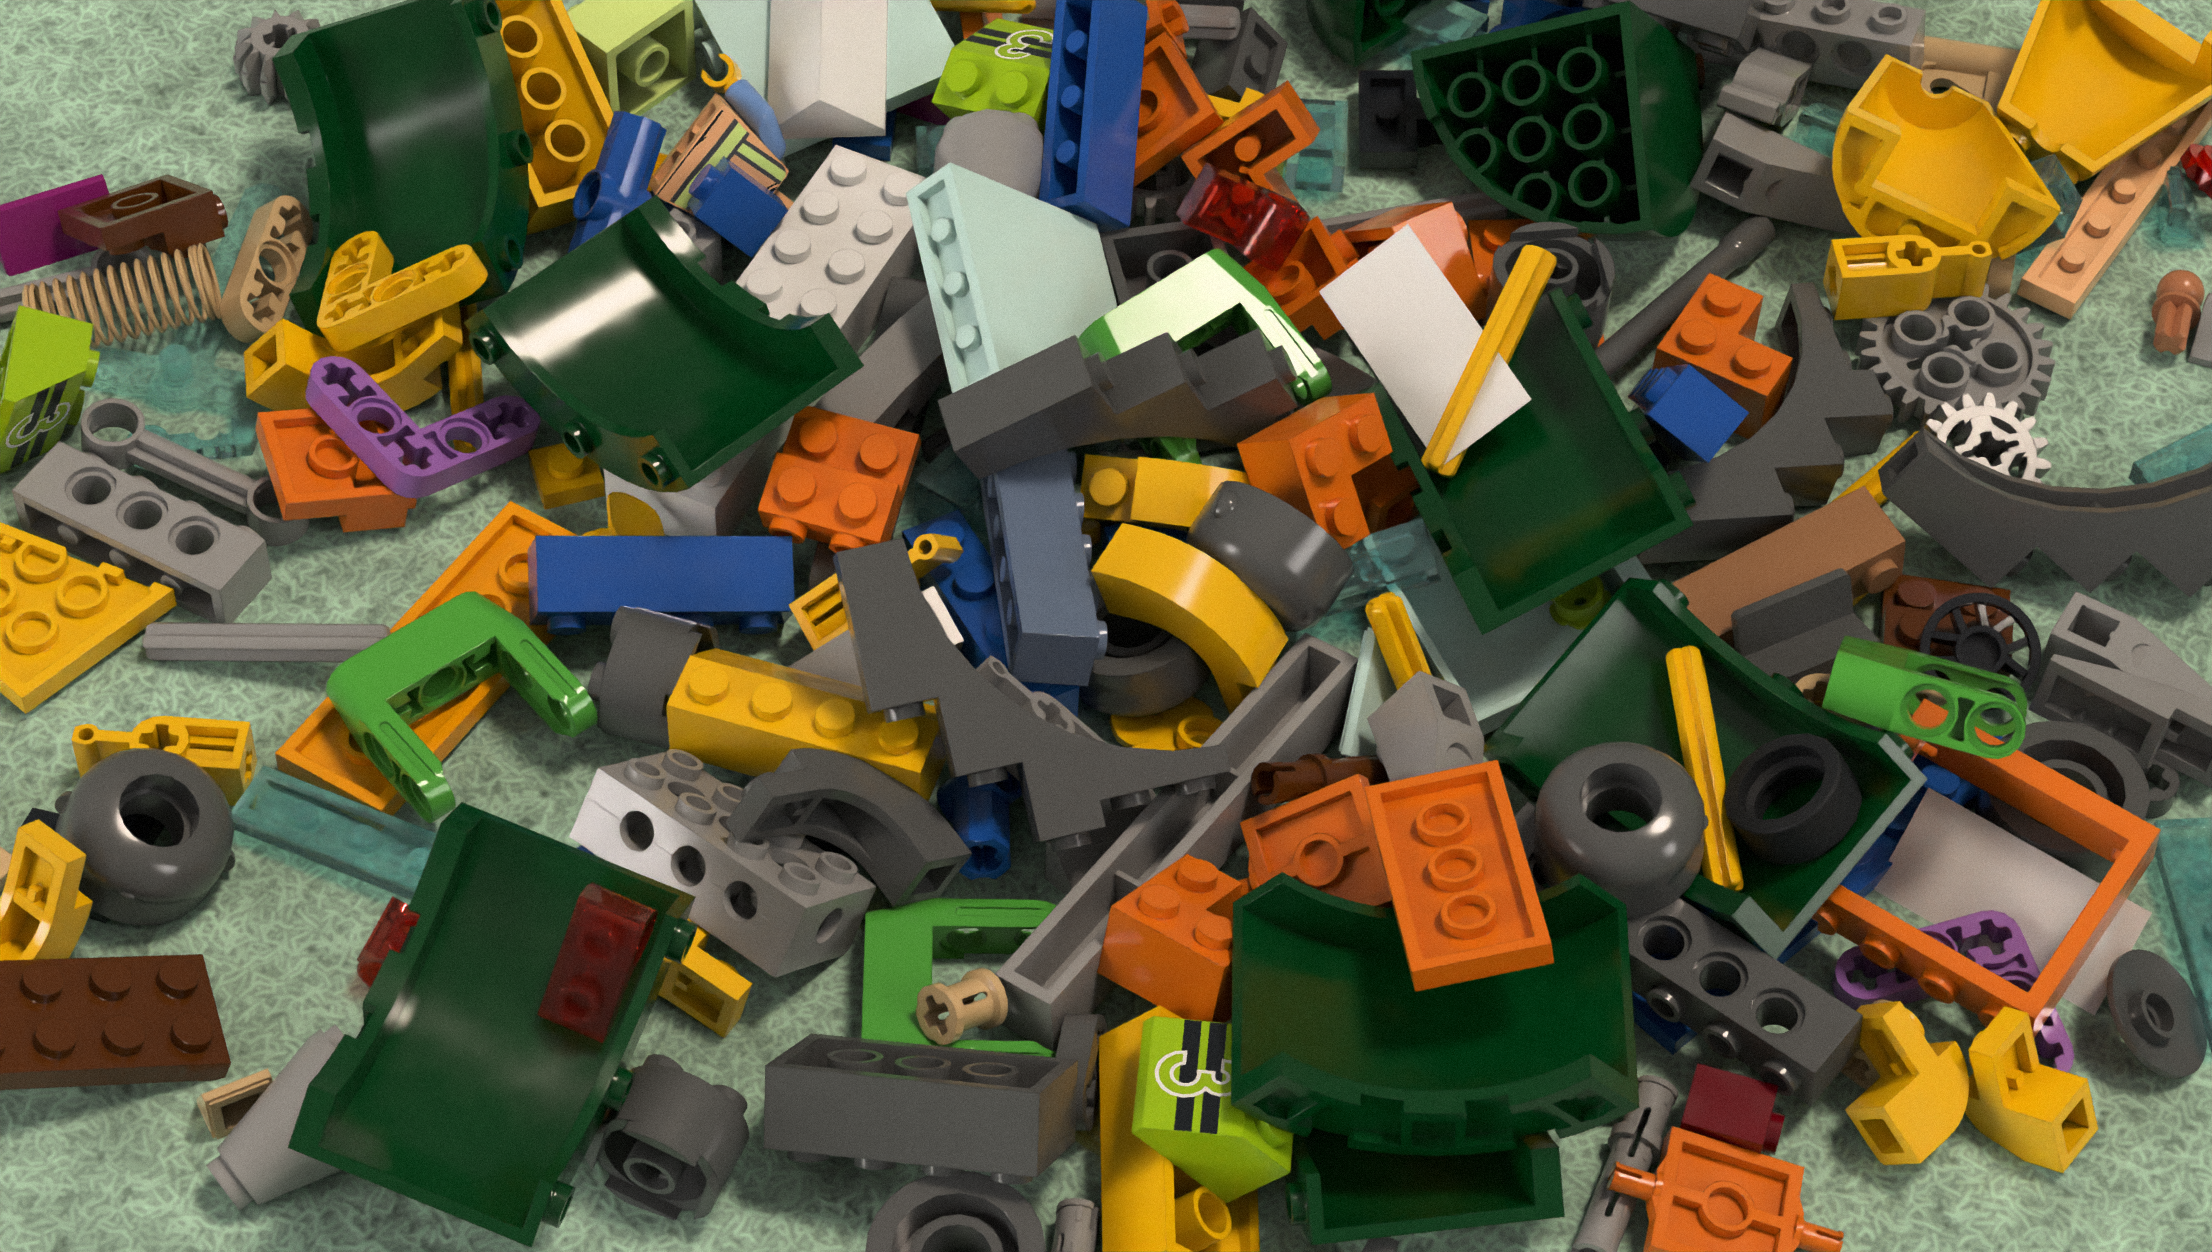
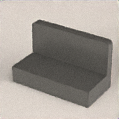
[1191,7,1288,103]
[1731,568,1880,684]

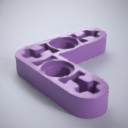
[305,356,541,499]
[1832,910,2075,1073]

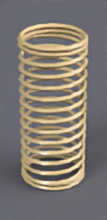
[22,243,222,349]

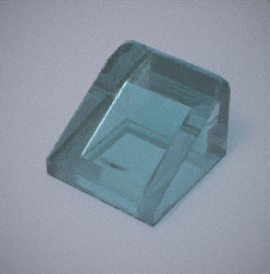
[1794,101,1844,157]
[2156,166,2206,249]

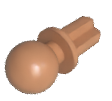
[2152,269,2205,355]

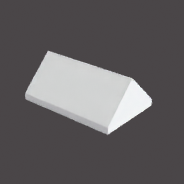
[768,0,888,139]

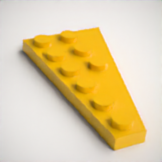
[0,522,177,714]

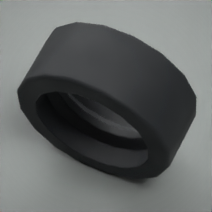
[1724,733,1862,865]

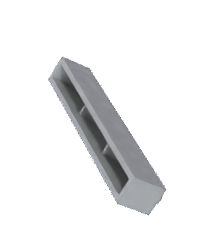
[995,632,1358,1052]

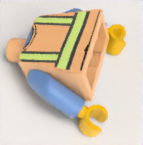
[647,54,794,232]

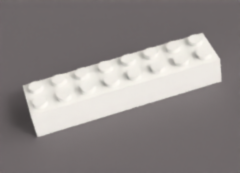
[604,145,926,536]

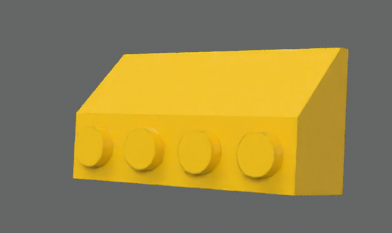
[495,0,614,235]
[666,648,946,802]
[1099,1005,1260,1252]

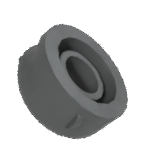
[1185,481,1354,632]
[1078,570,1212,717]
[1974,720,2150,883]
[1534,741,1708,918]
[55,748,235,926]
[865,1171,1046,1252]

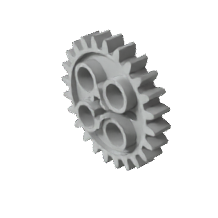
[1855,283,2055,439]

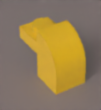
[1845,1001,1969,1165]
[1965,1006,2098,1173]

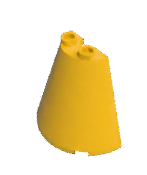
[1997,0,2212,189]
[1832,54,2061,261]

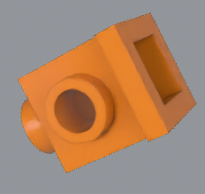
[1351,454,1420,546]

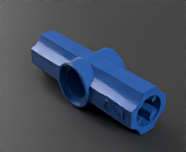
[567,111,667,253]
[936,771,1023,880]

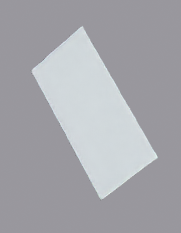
[1319,224,1532,465]
[1874,788,2152,1016]

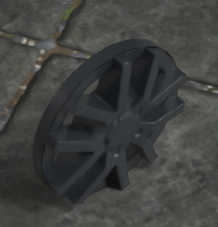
[1919,593,2041,712]

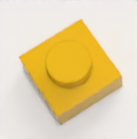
[528,443,605,510]

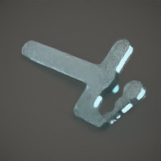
[92,183,284,470]

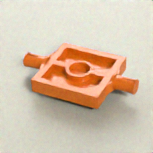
[1239,773,1393,908]
[1606,1126,1844,1252]

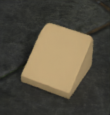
[196,1068,272,1140]

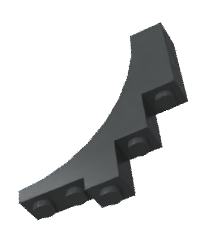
[1636,283,1893,564]
[937,328,1298,479]
[1878,428,2212,598]
[833,538,1231,852]

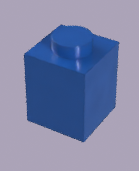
[687,156,789,258]

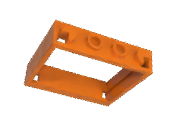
[1811,698,2161,1038]

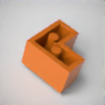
[1181,80,1320,256]
[1343,201,1488,321]
[1652,273,1793,439]
[1237,393,1393,549]
[1097,854,1243,1023]

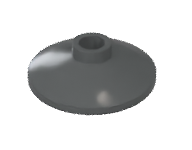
[2107,949,2207,1079]

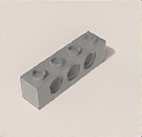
[1687,0,1926,90]
[12,441,272,623]

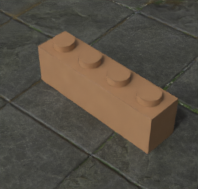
[1672,486,1906,649]

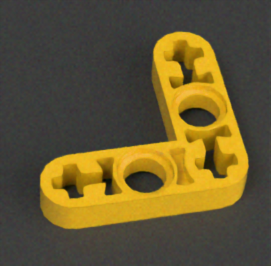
[317,231,488,352]

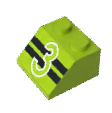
[931,18,1054,136]
[0,305,100,474]
[1131,1016,1294,1203]

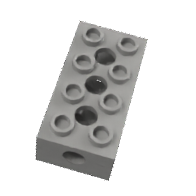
[569,749,877,978]

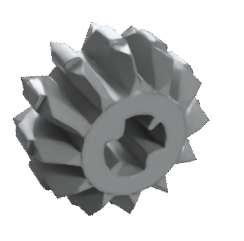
[233,9,321,105]

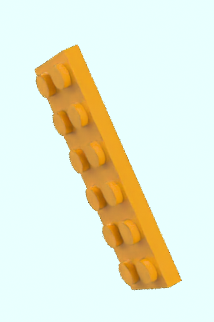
[275,501,578,826]

